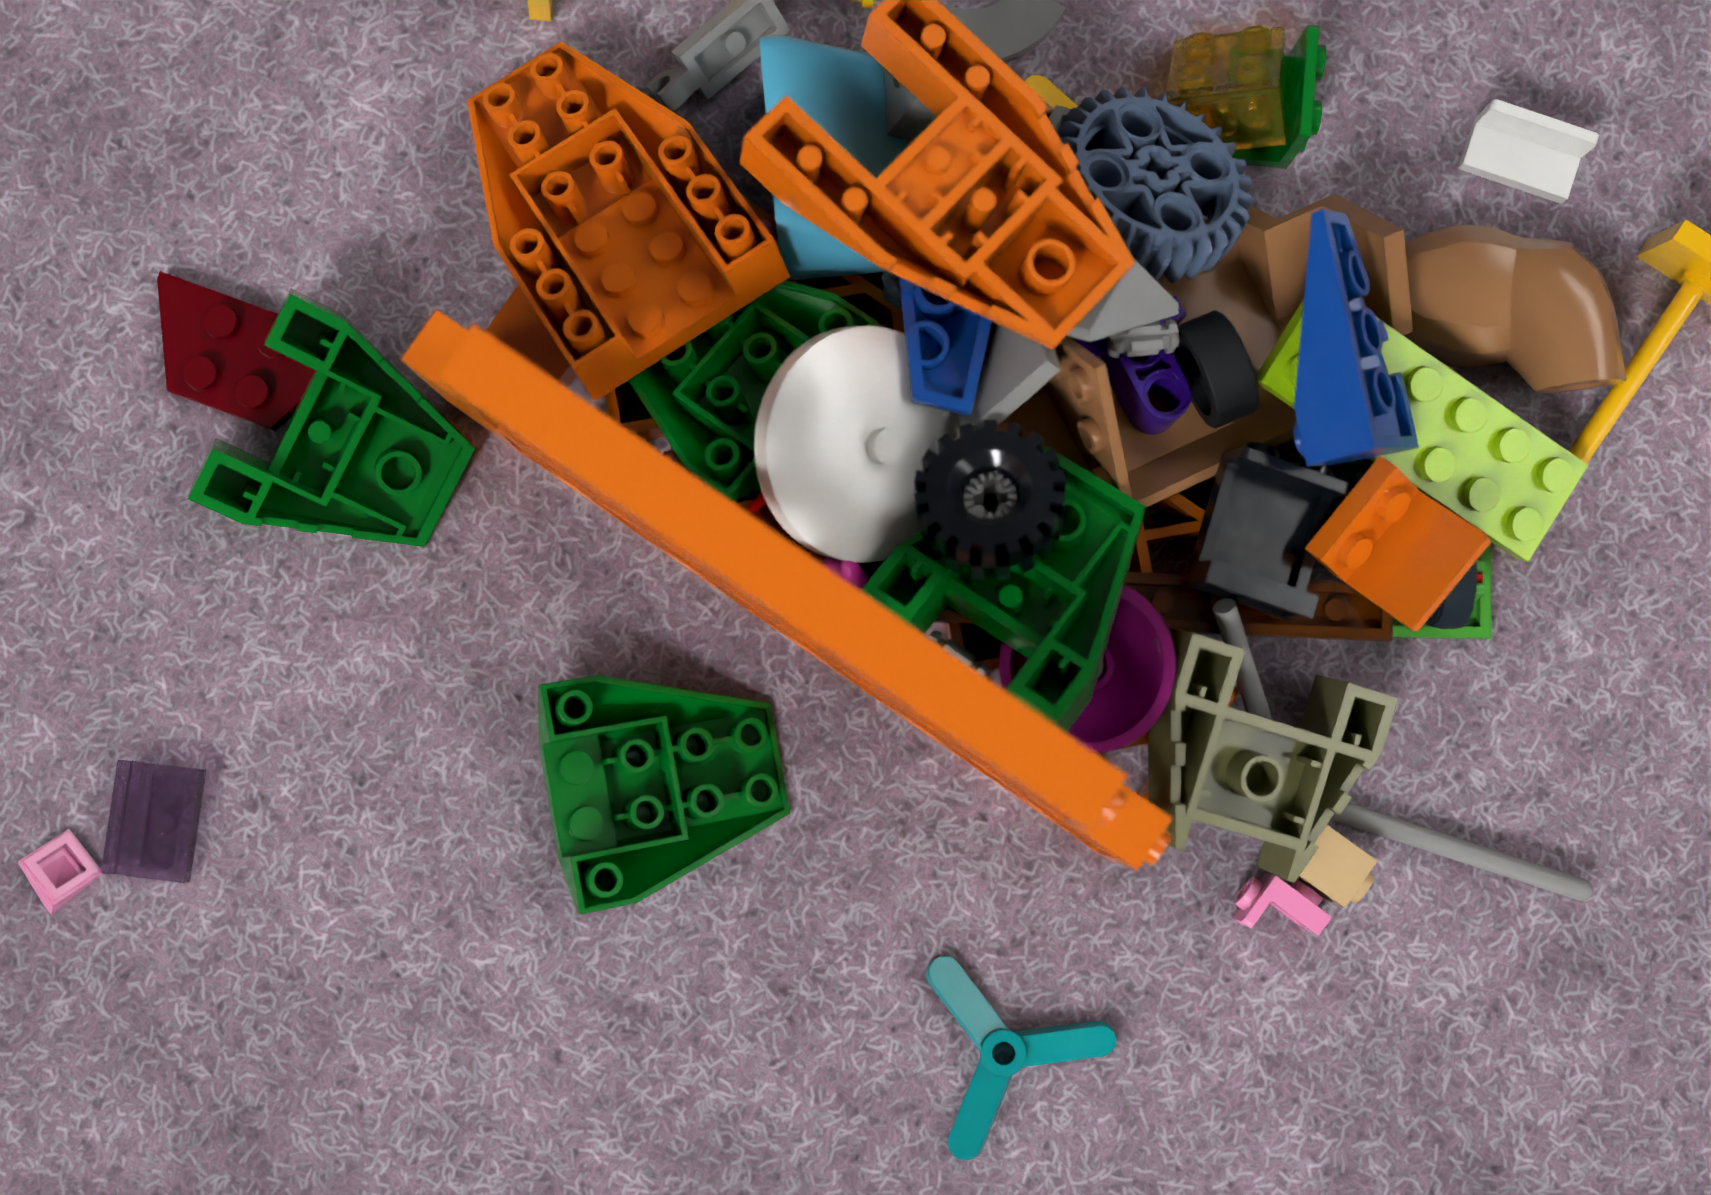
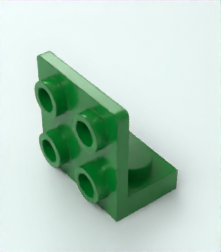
[1223,25,1326,169]

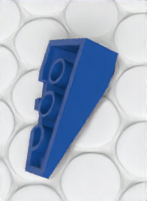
[1293,209,1419,466]
[899,277,992,416]

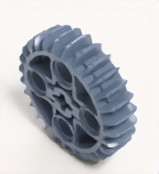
[1056,87,1253,283]

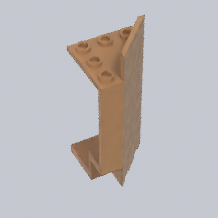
[997,194,1413,508]

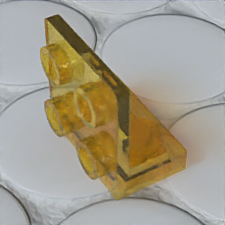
[1166,25,1287,150]

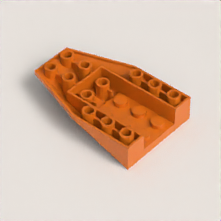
[467,41,790,402]

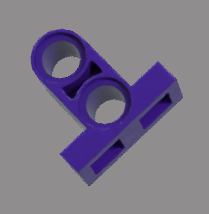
[1076,296,1192,435]

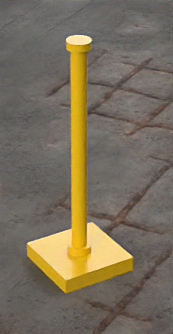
[1568,219,1711,464]

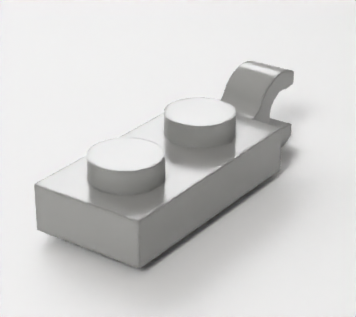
[646,0,791,111]

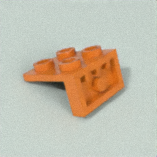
[1305,456,1491,632]

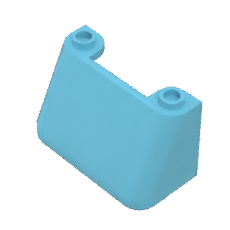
[759,35,907,281]

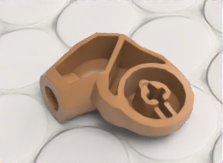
[1404,225,1626,393]

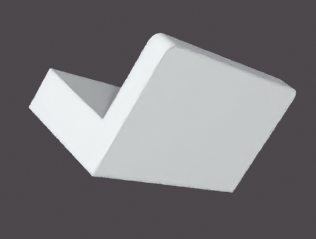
[1458,99,1599,204]

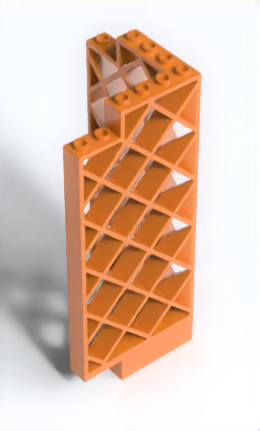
[401,196,1239,871]

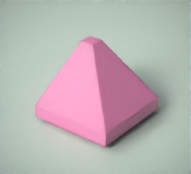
[18,829,103,915]

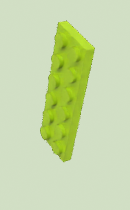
[1256,298,1589,562]

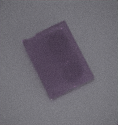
[101,760,206,883]

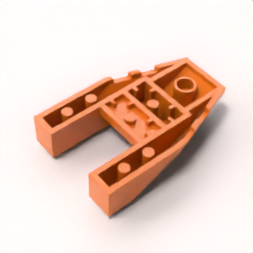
[740,0,1136,350]

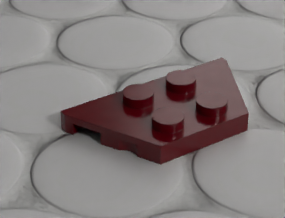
[157,271,315,431]

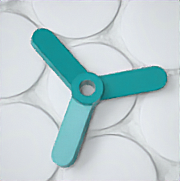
[926,956,1116,1161]

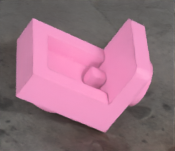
[1232,873,1332,936]

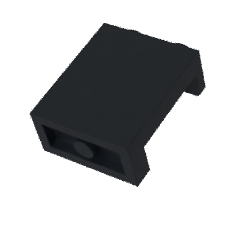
[1184,442,1349,621]

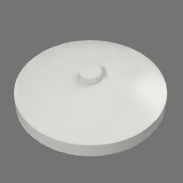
[754,326,961,563]

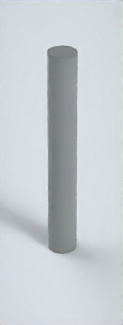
[1213,598,1273,720]

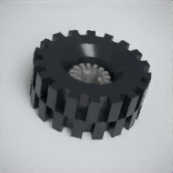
[914,420,1066,581]

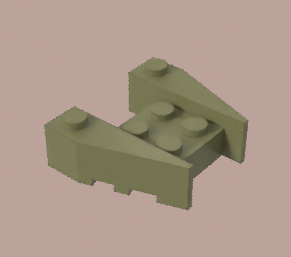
[1148,627,1399,883]

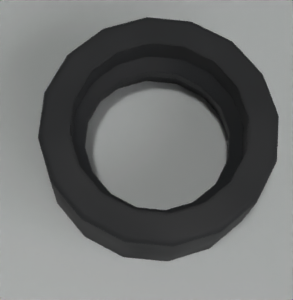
[1174,310,1259,429]

